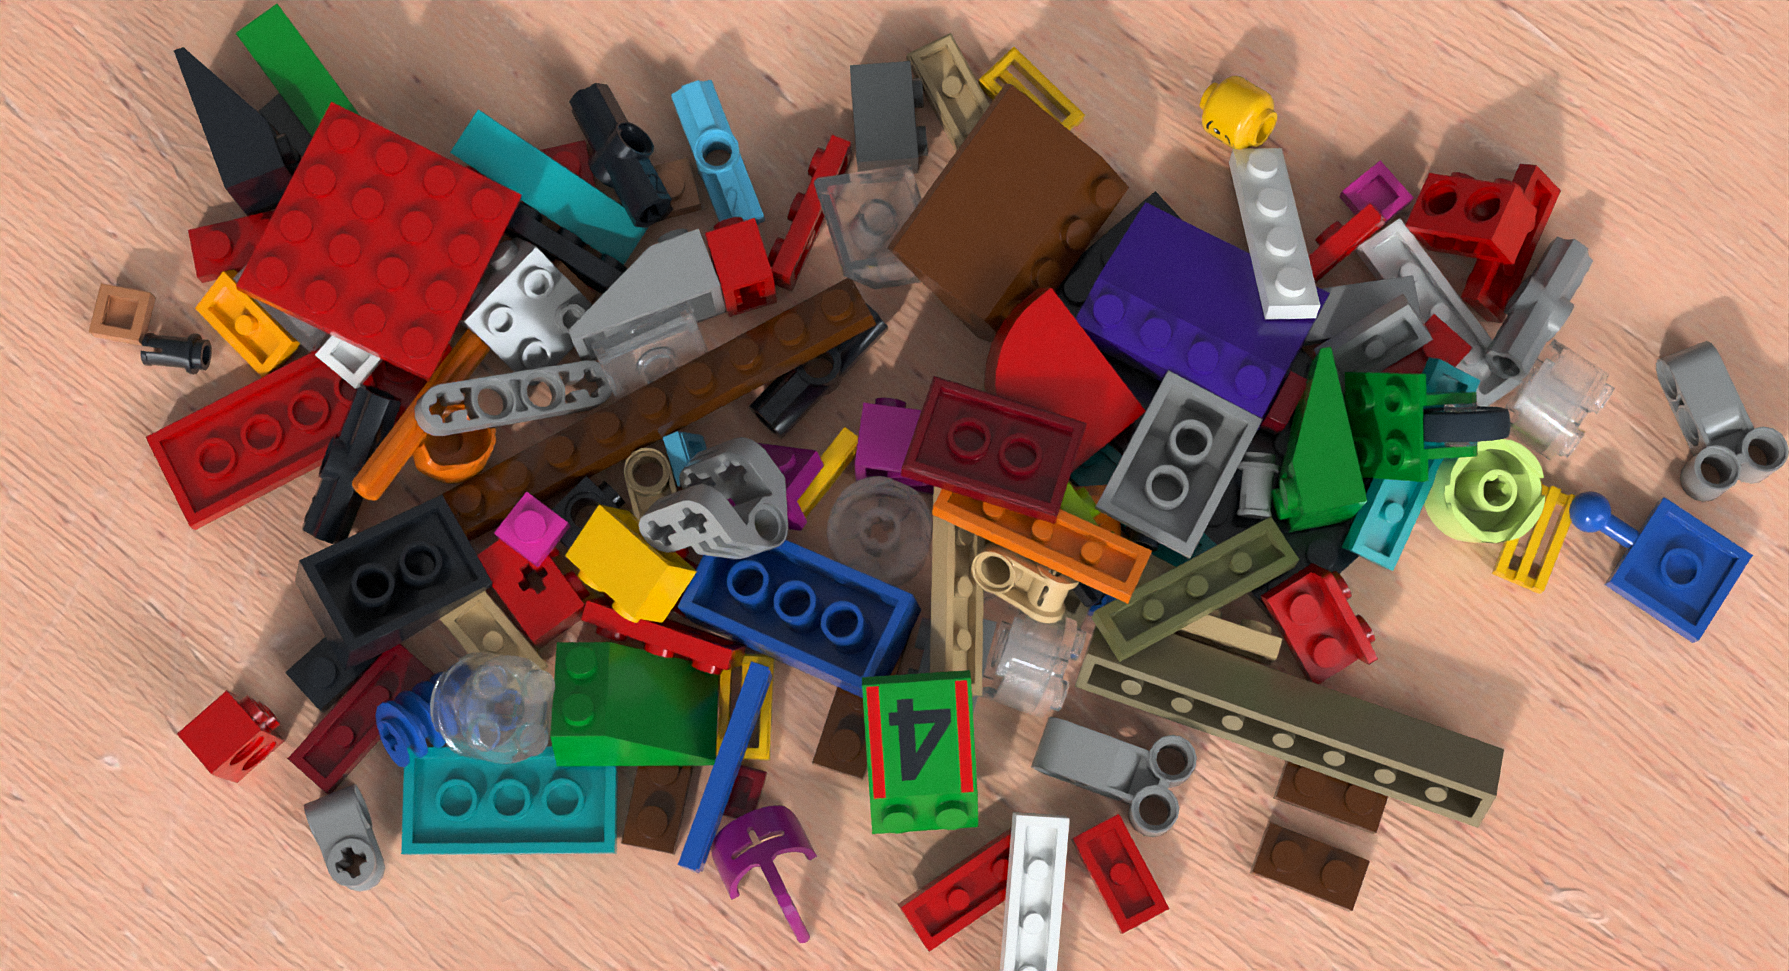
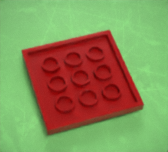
[236,102,522,382]

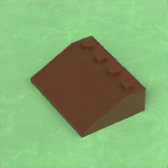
[887,83,1129,342]

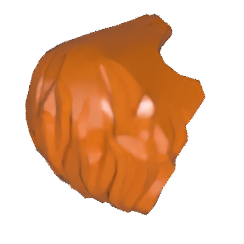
[412,401,496,484]

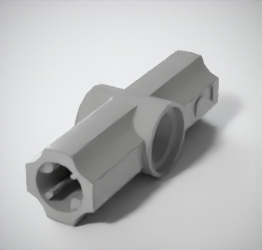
[1483,236,1593,381]

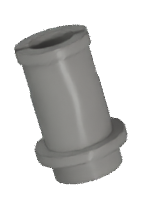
[1237,452,1280,519]

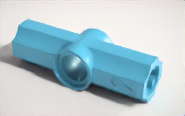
[671,80,765,225]

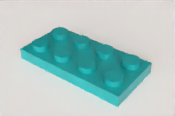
[401,746,618,855]

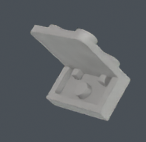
[460,236,592,386]

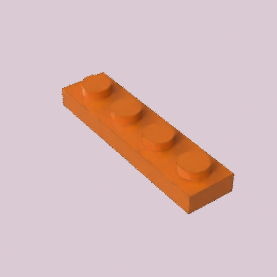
[932,489,1152,604]

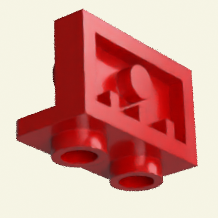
[1261,563,1378,684]

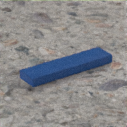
[678,661,772,874]

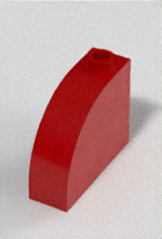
[984,287,1146,473]

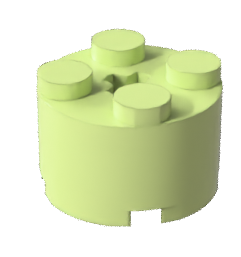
[1424,439,1545,543]

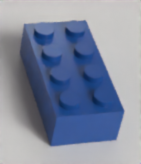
[678,540,922,698]

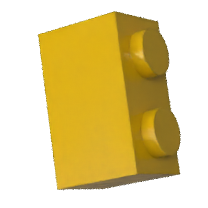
[565,504,697,623]

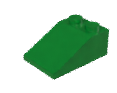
[1272,347,1367,532]
[550,642,719,766]

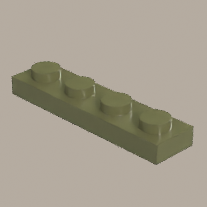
[1092,517,1299,662]

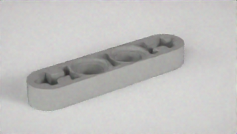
[414,360,613,436]

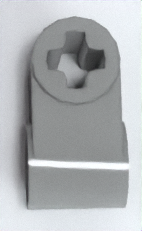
[304,784,385,892]

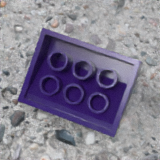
[1076,202,1330,430]

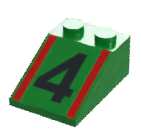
[861,670,979,834]

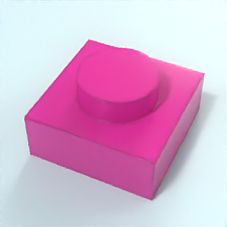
[1339,160,1414,223]
[494,492,571,567]

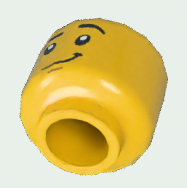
[1199,76,1277,150]

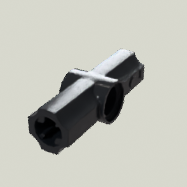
[569,83,674,228]
[749,302,888,439]
[302,383,401,544]

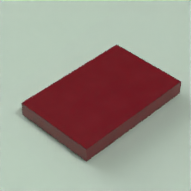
[900,376,1087,524]

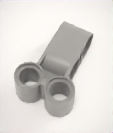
[1656,341,1789,502]
[1031,717,1197,837]

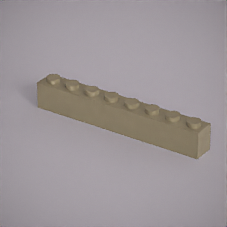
[1075,625,1504,828]

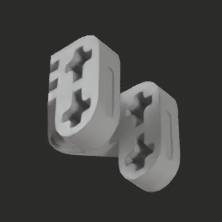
[639,437,788,559]

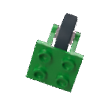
[1345,371,1510,482]

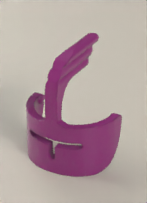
[711,805,817,943]

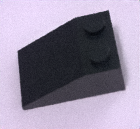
[174,47,301,216]
[295,494,493,671]

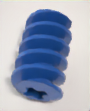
[375,662,497,767]

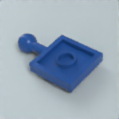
[1569,491,1753,643]

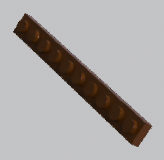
[442,276,877,542]

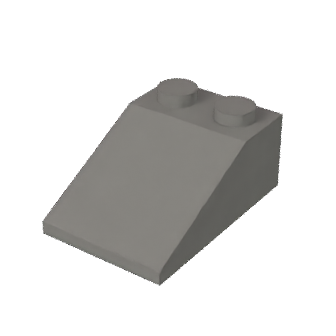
[568,228,726,361]
[1095,370,1263,559]

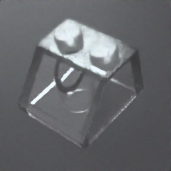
[814,164,922,290]

